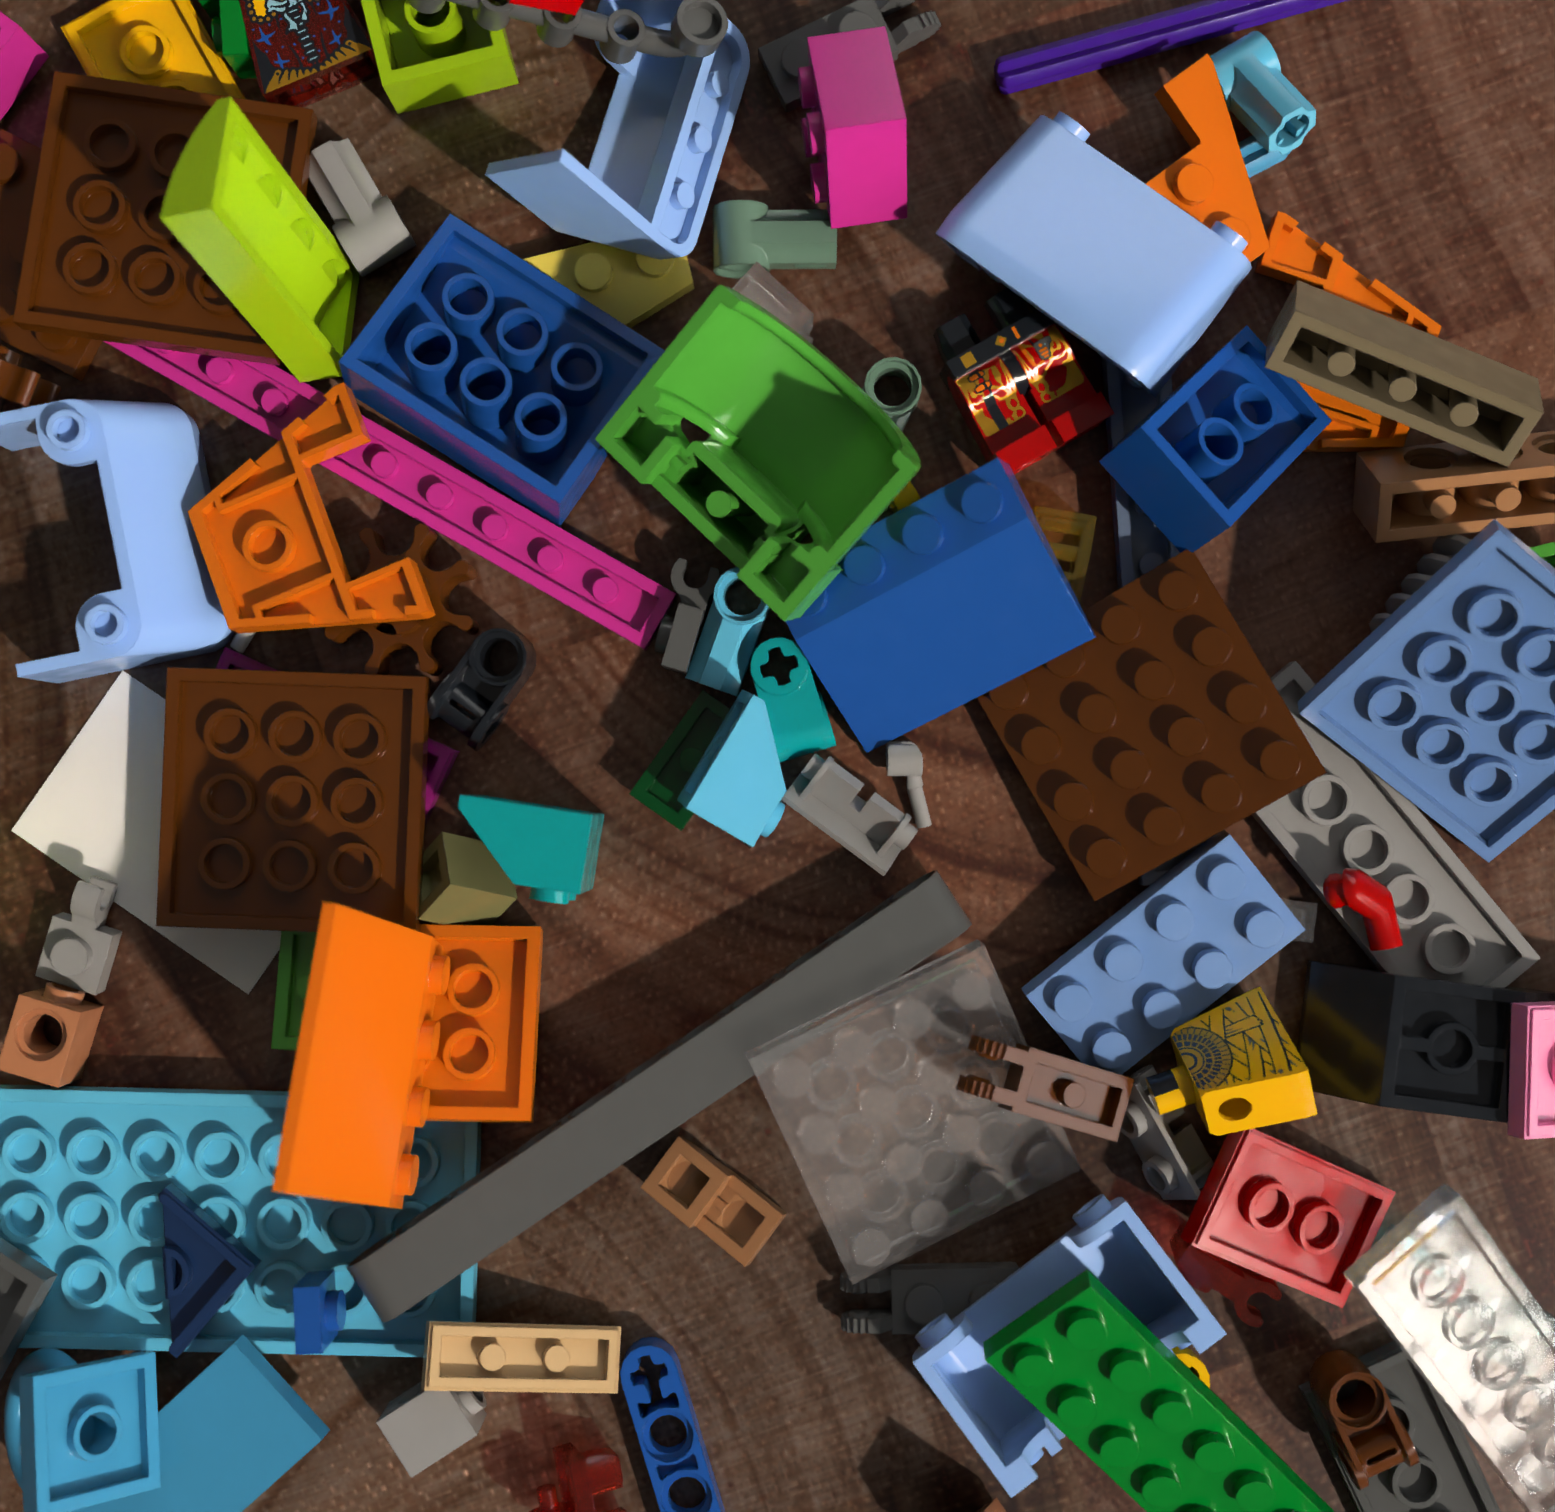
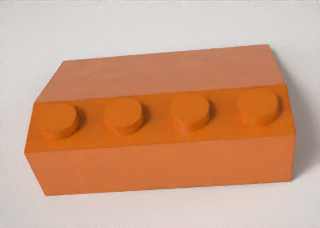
[272,902,450,1209]

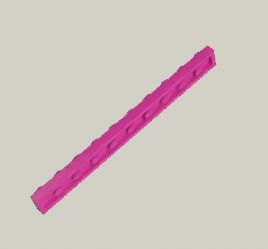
[103,341,677,651]

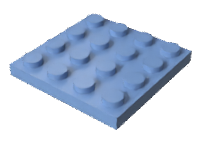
[1297,519,1555,863]

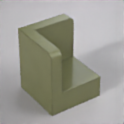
[418,831,517,925]

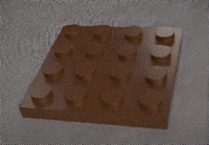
[13,71,318,366]
[977,549,1327,901]
[156,667,431,932]

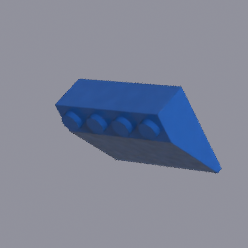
[339,213,665,527]
[786,458,1096,753]

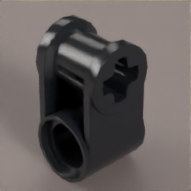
[427,628,536,751]

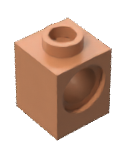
[0,982,104,1088]

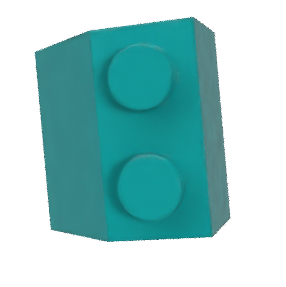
[458,794,605,904]

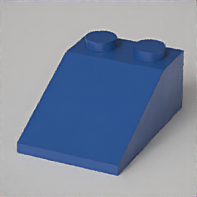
[1099,325,1332,553]

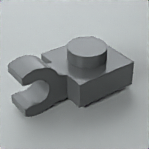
[655,558,720,675]

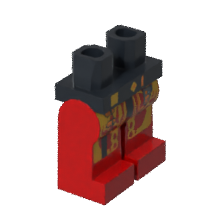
[933,288,1115,475]

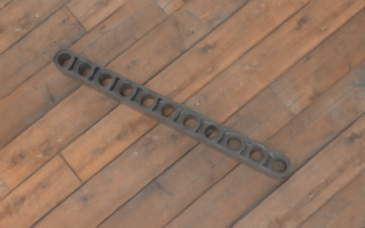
[346,870,972,1323]

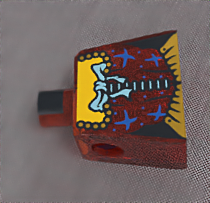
[239,0,380,108]

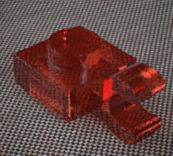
[1169,1221,1283,1328]

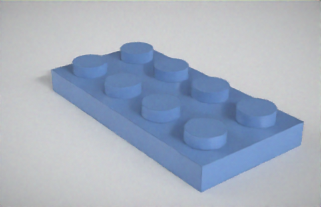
[1021,830,1305,1075]

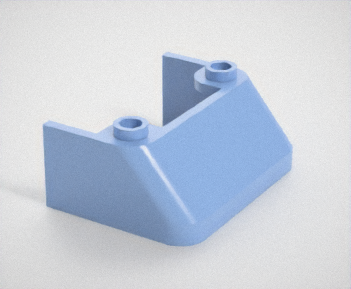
[485,0,750,260]
[0,399,235,684]

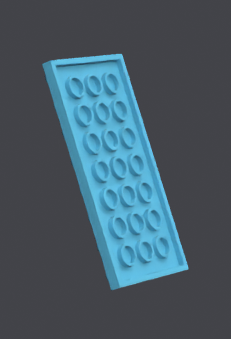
[0,1084,482,1358]

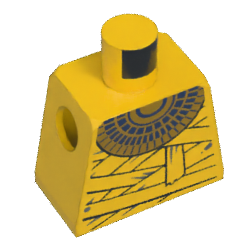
[1145,986,1317,1136]

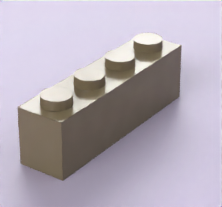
[1265,280,1544,467]

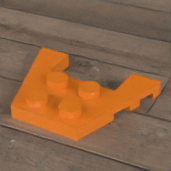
[1146,53,1270,262]
[1254,211,1442,452]
[187,382,436,633]

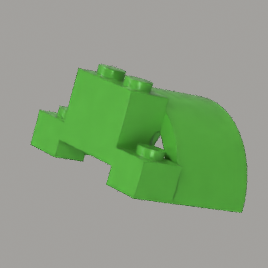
[595,285,920,622]

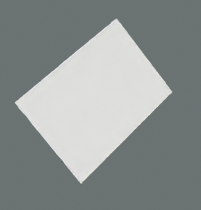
[11,670,281,994]

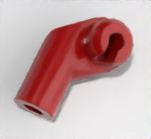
[1323,868,1403,951]

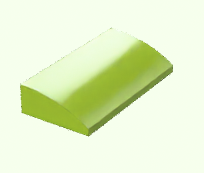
[160,96,360,383]

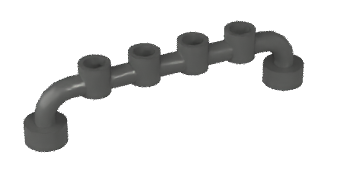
[408,0,728,64]

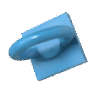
[4,1348,161,1512]

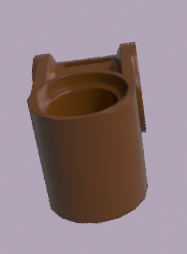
[1309,1350,1419,1491]

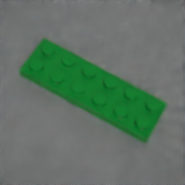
[983,1269,1334,1512]

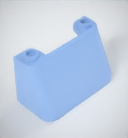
[935,111,1252,397]
[912,1194,1226,1498]

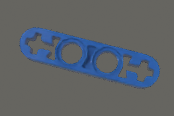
[620,1337,725,1512]

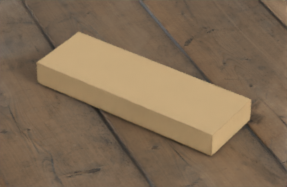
[421,1321,621,1394]

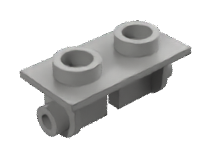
[781,753,918,876]
[1120,1065,1214,1200]

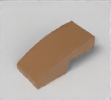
[640,1136,787,1267]

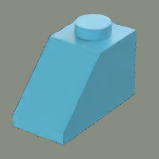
[677,690,786,847]

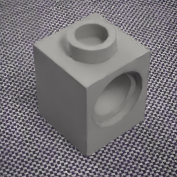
[376,1382,487,1478]

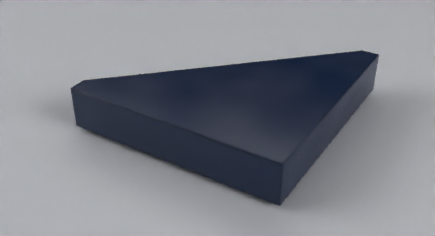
[159,1183,261,1358]

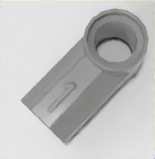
[309,138,417,277]

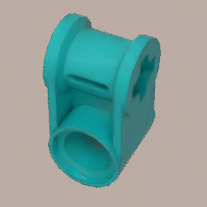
[750,637,837,763]

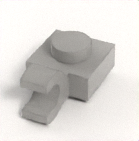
[35,876,123,995]

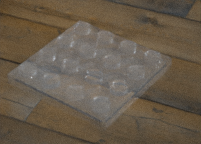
[745,939,1081,1285]

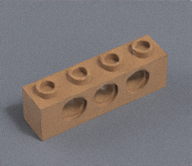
[1353,431,1555,543]

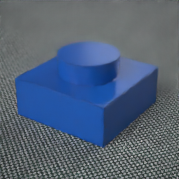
[293,1270,346,1355]

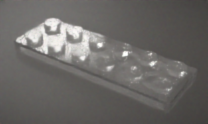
[1343,1183,1555,1512]

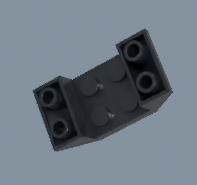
[1297,960,1555,1123]

